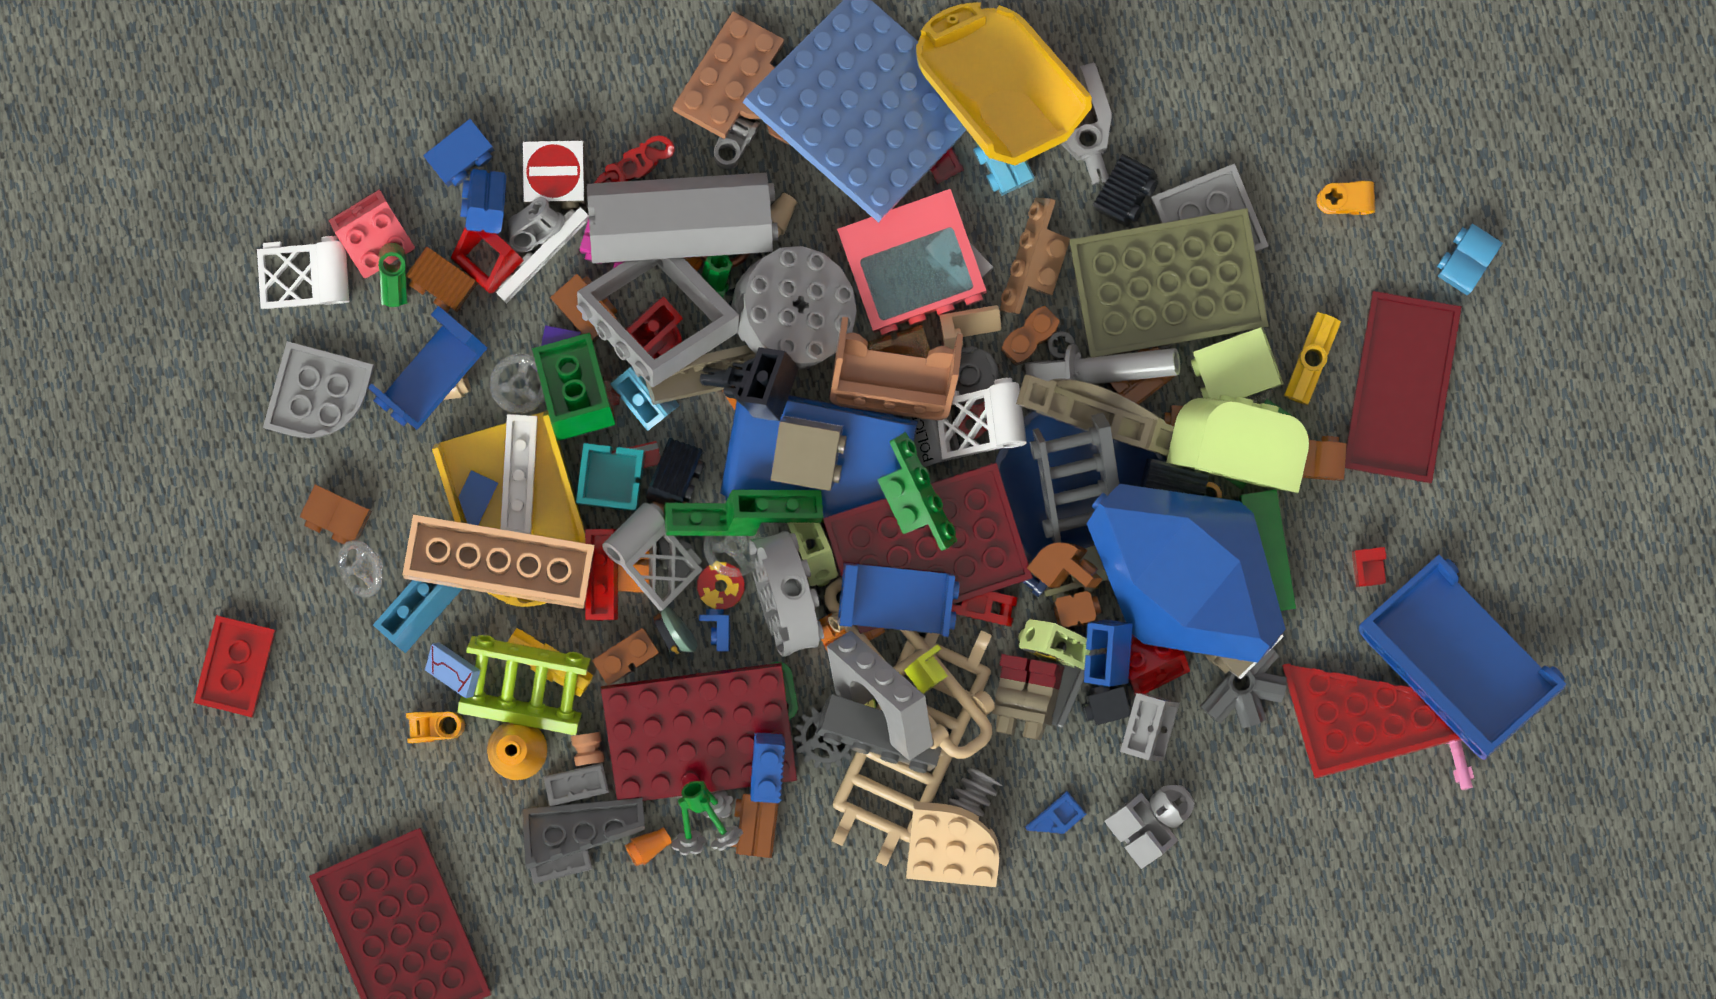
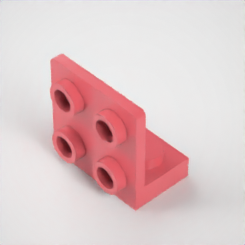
[329,189,415,278]

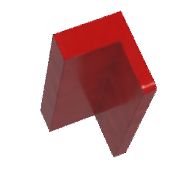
[585,529,618,621]

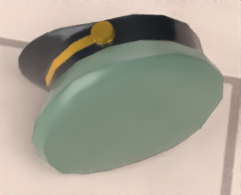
[653,606,698,662]

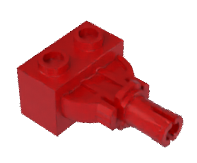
[625,296,683,360]

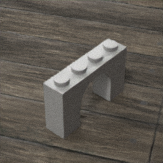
[827,631,933,761]

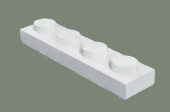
[496,207,589,304]
[501,414,538,534]

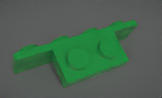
[877,432,957,551]

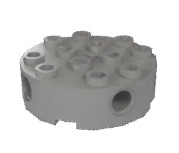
[731,246,857,370]
[749,530,824,657]

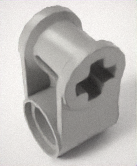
[714,116,761,170]
[508,197,565,253]

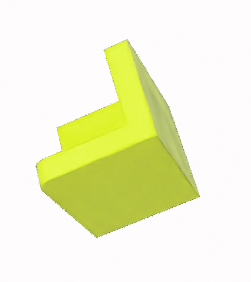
[904,644,948,694]

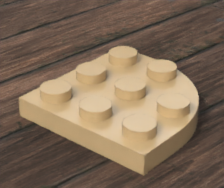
[906,801,1000,887]

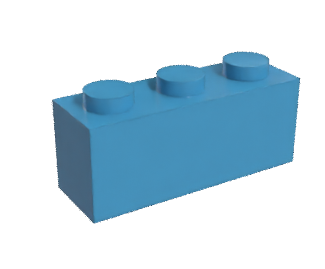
[373,580,463,653]

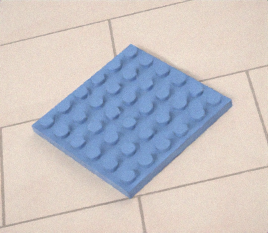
[743,0,967,223]

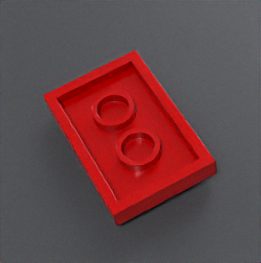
[194,615,276,718]

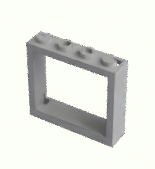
[577,258,739,388]

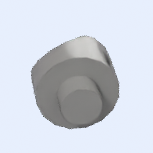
[1150,785,1195,828]

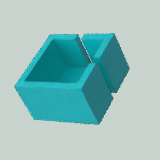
[576,443,645,512]

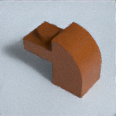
[1027,542,1103,588]

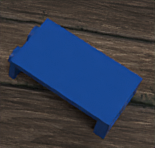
[368,306,488,430]
[837,563,959,637]

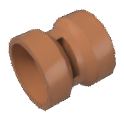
[571,732,605,766]

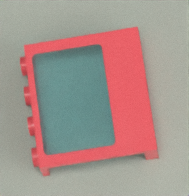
[837,189,987,336]

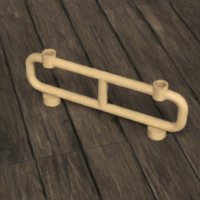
[824,577,995,759]

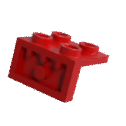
[1129,635,1190,696]

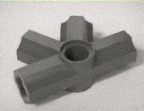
[1200,649,1287,728]

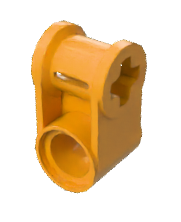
[1316,181,1375,215]
[406,711,465,743]

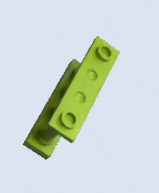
[457,635,591,735]

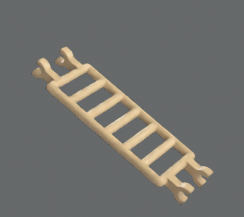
[832,630,992,866]

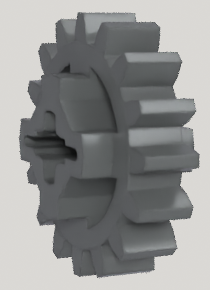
[794,705,852,770]

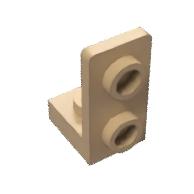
[939,305,1002,349]

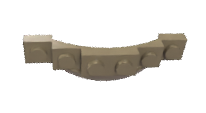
[1016,375,1174,457]

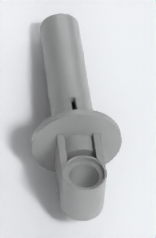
[1025,344,1180,384]

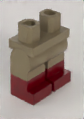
[992,654,1065,741]

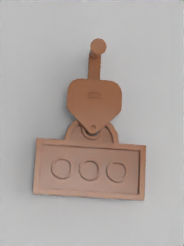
[673,12,790,145]

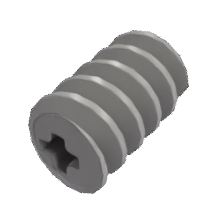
[948,768,1003,817]

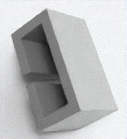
[1104,793,1179,869]

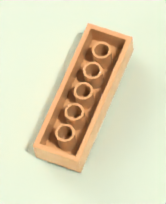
[402,515,594,609]

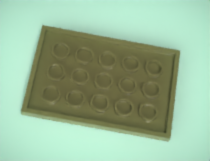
[1069,208,1269,358]

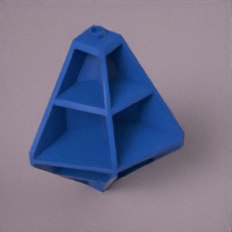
[1087,484,1286,663]

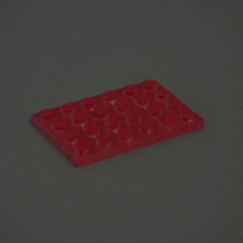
[823,462,1033,634]
[601,663,797,801]
[309,828,492,999]

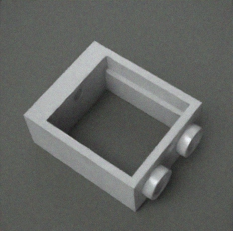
[1120,693,1180,761]

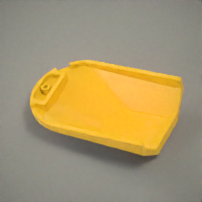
[916,2,1092,166]

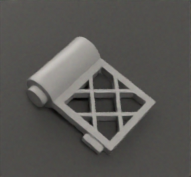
[602,503,702,611]

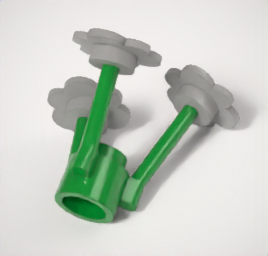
[671,781,743,855]

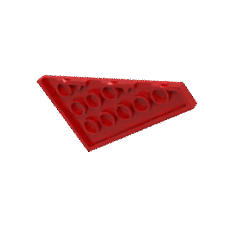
[1282,663,1461,779]

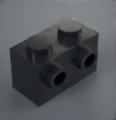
[1081,686,1131,726]

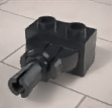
[700,347,799,421]

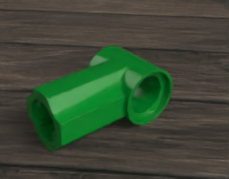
[378,243,407,307]
[701,255,733,298]

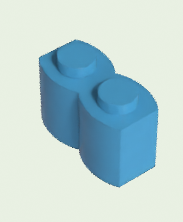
[1437,223,1503,295]

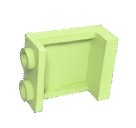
[1191,327,1284,400]

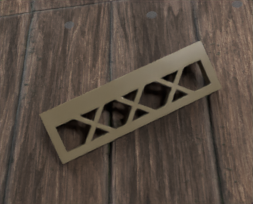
[645,345,756,405]

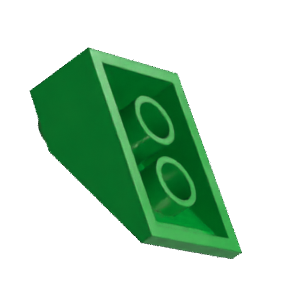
[532,333,615,441]

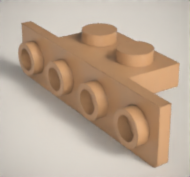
[1000,197,1070,314]

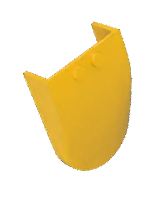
[432,410,585,607]

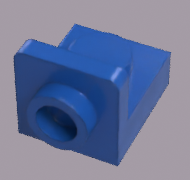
[699,609,730,652]

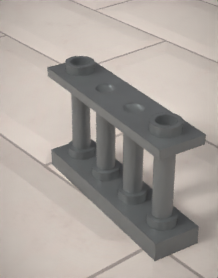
[1030,413,1119,543]

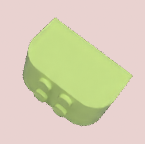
[1166,395,1309,493]

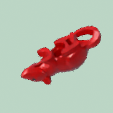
[593,135,675,184]

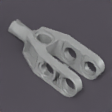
[1061,62,1112,185]

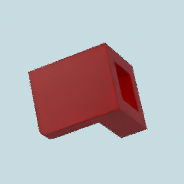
[1352,547,1386,587]

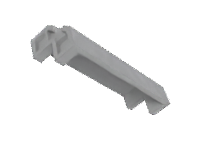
[587,173,778,263]

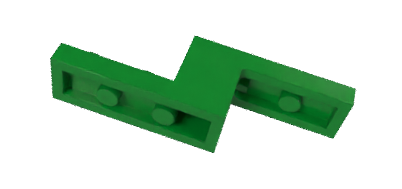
[664,490,823,536]

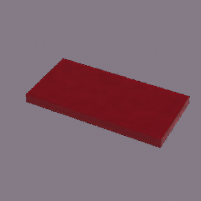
[1345,291,1462,484]

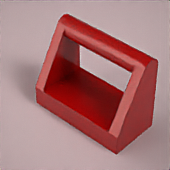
[451,227,524,293]

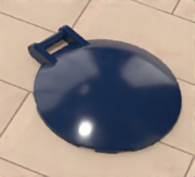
[995,410,1167,597]

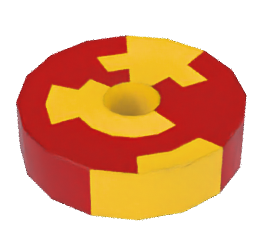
[697,562,745,610]

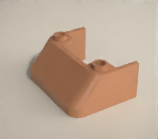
[830,316,963,420]

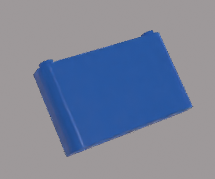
[720,395,918,517]
[1359,555,1566,760]

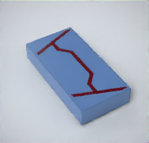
[425,642,480,698]

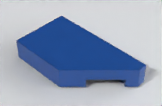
[458,470,498,525]
[1025,791,1087,834]

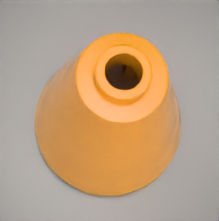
[487,722,547,780]

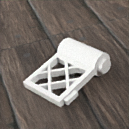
[257,236,349,309]
[937,378,1027,461]

